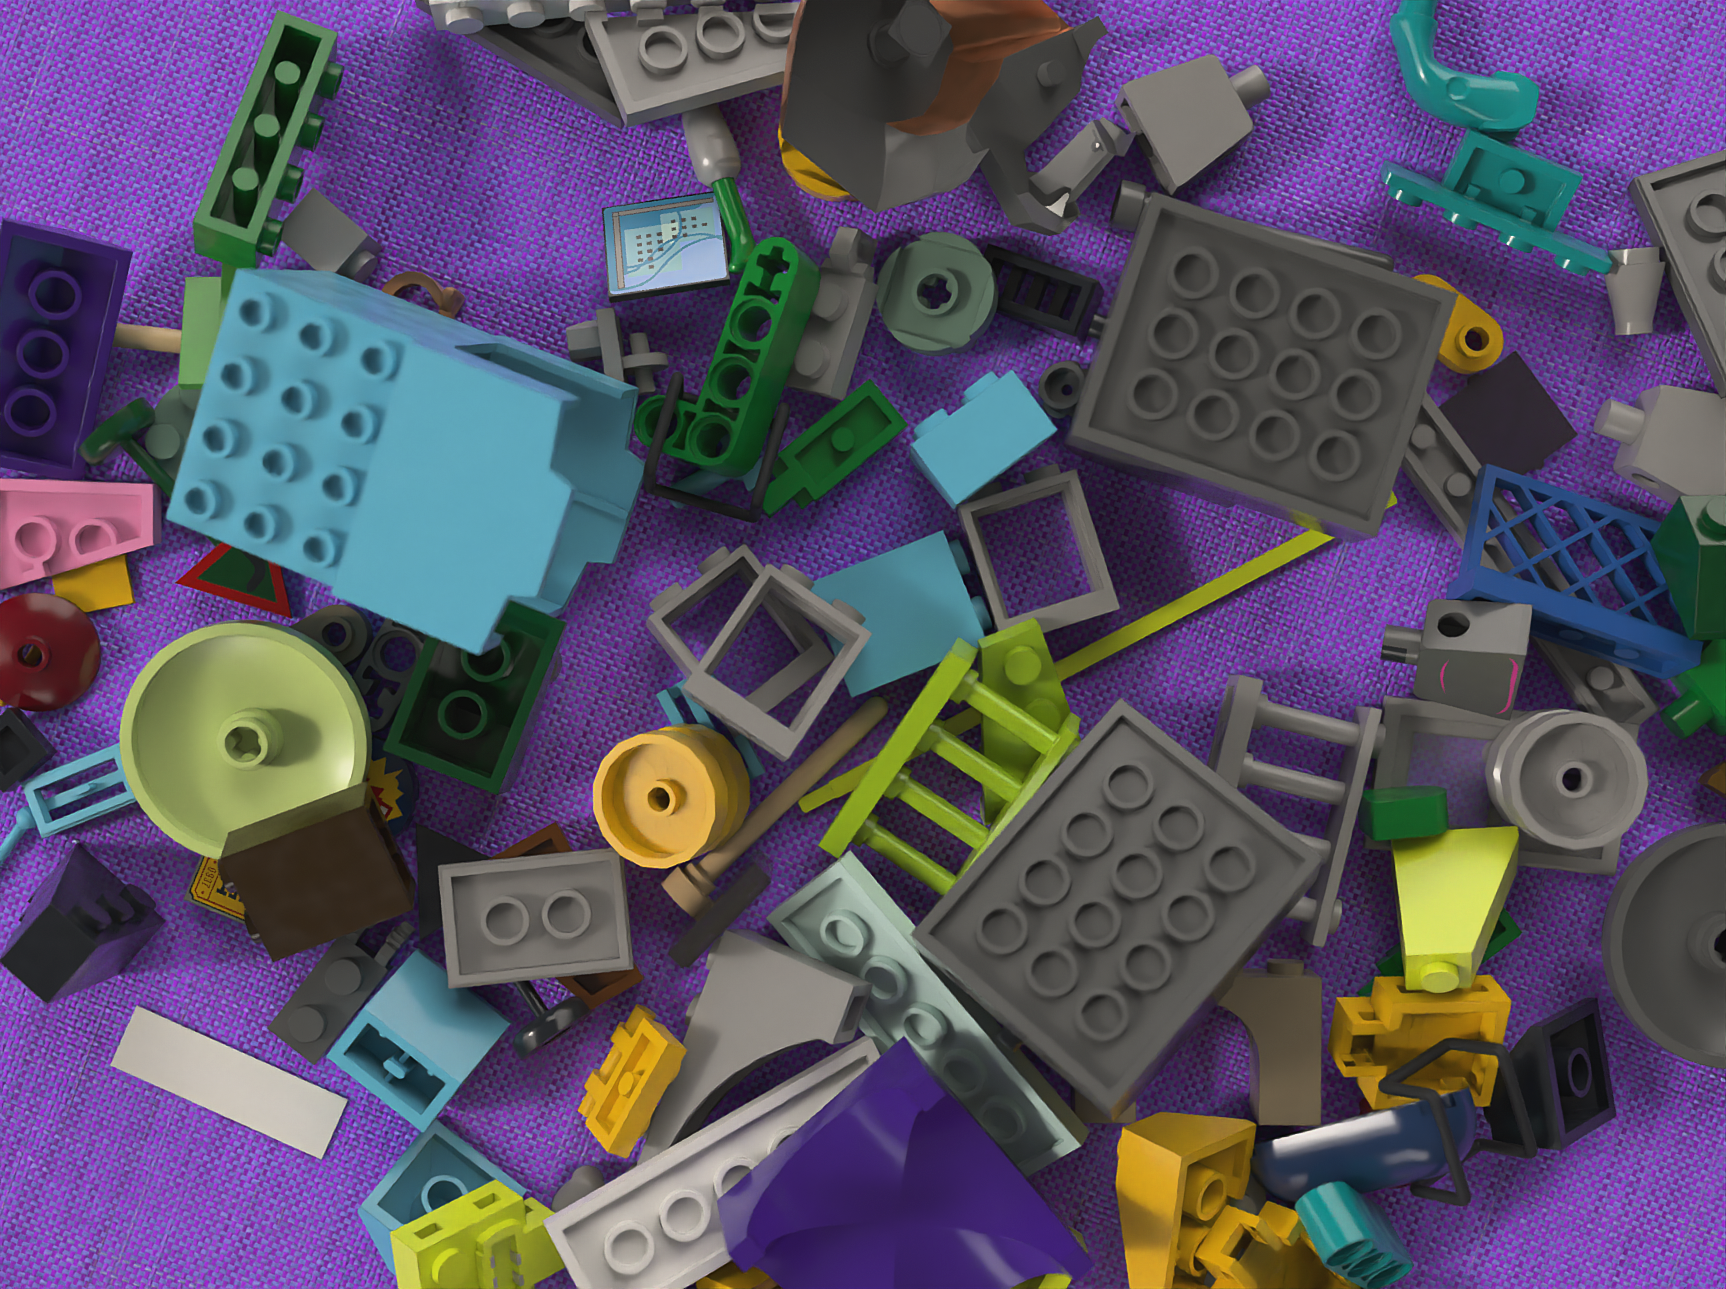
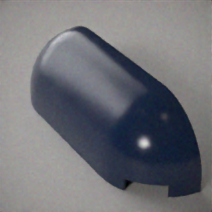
[1250,1088,1477,1204]

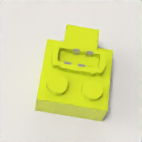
[390,1179,565,1289]

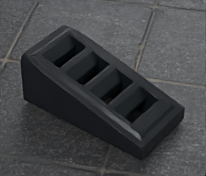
[983,243,1104,346]

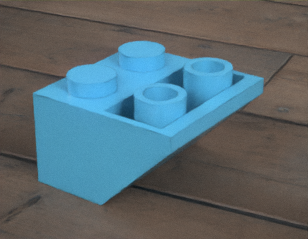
[909,369,1057,509]
[326,948,512,1132]

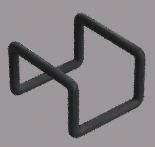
[643,372,790,523]
[1378,1038,1538,1207]

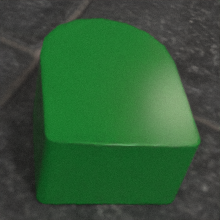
[1358,785,1449,841]

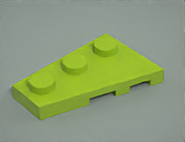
[977,617,1081,826]

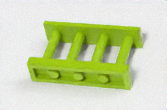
[818,637,1081,906]

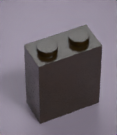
[217,781,416,962]

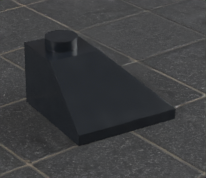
[1483,998,1617,1150]

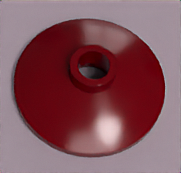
[0,593,101,712]

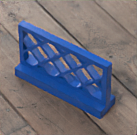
[1445,463,1703,680]

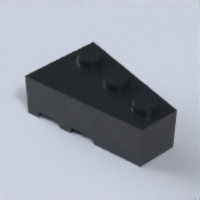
[0,842,166,1004]

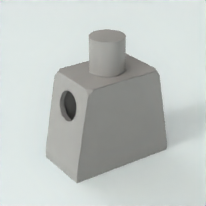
[1114,54,1271,198]
[1594,385,1726,506]

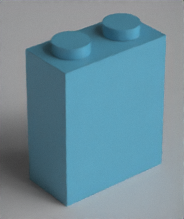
[810,530,993,698]

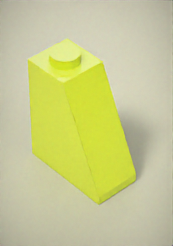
[1391,826,1519,993]

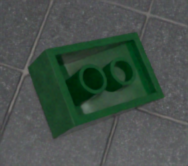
[382,600,568,795]

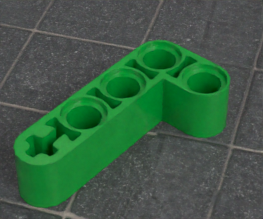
[633,237,821,478]

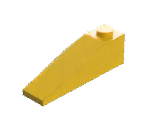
[1115,1112,1257,1289]

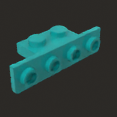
[1380,126,1614,276]

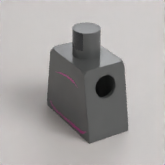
[1380,599,1533,721]

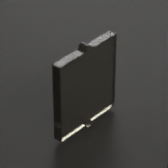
[1438,351,1578,492]

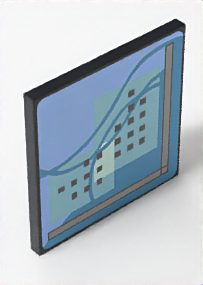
[602,191,731,303]

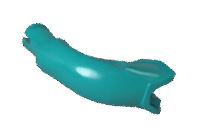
[1389,0,1539,142]

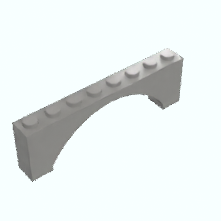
[627,929,873,1172]

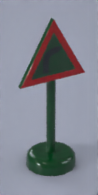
[77,397,293,619]

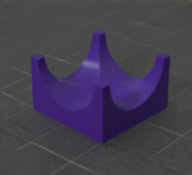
[717,1036,1095,1289]

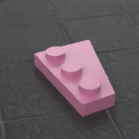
[0,477,162,591]

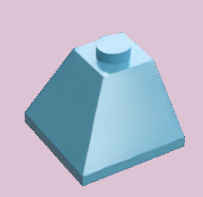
[357,1120,527,1275]

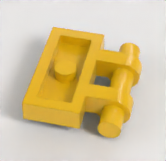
[577,1004,687,1159]

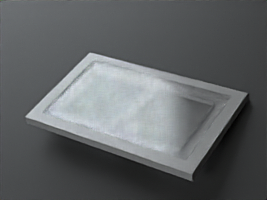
[1363,695,1640,876]

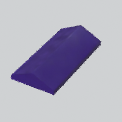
[0,217,133,480]

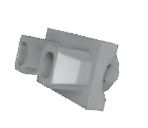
[566,307,669,424]

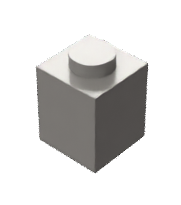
[281,187,383,283]

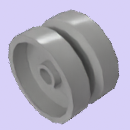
[1485,707,1649,850]

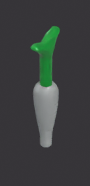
[681,103,757,275]

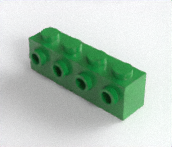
[192,10,345,269]

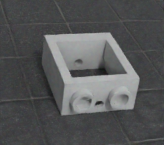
[957,463,1120,633]
[645,543,835,738]
[681,563,873,762]

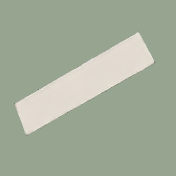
[110,1006,348,1160]

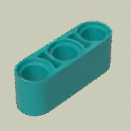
[1294,1181,1414,1289]

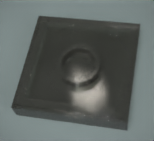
[667,848,774,969]

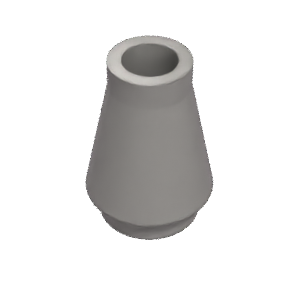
[1604,247,1666,335]

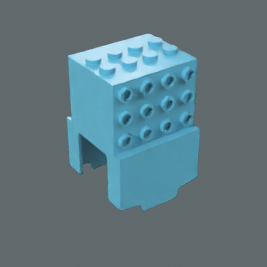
[166,269,645,655]

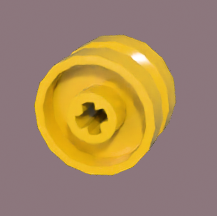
[593,723,750,869]

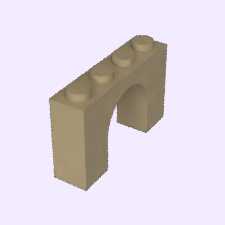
[1070,958,1322,1126]

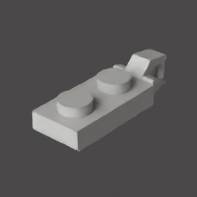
[785,226,879,401]

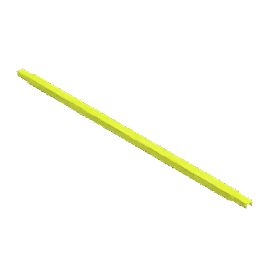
[798,491,1397,813]

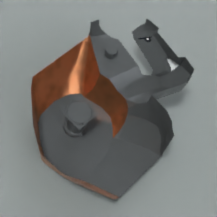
[779,0,1137,236]

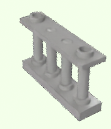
[1207,674,1386,948]

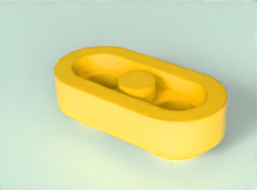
[1412,274,1504,374]

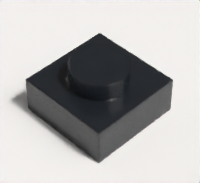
[0,707,58,793]

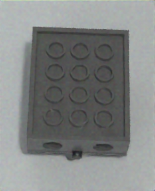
[1063,192,1458,543]
[910,698,1324,1121]

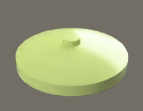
[119,620,372,860]

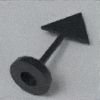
[416,823,593,1061]

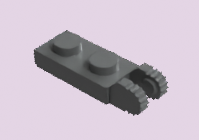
[267,921,416,1065]

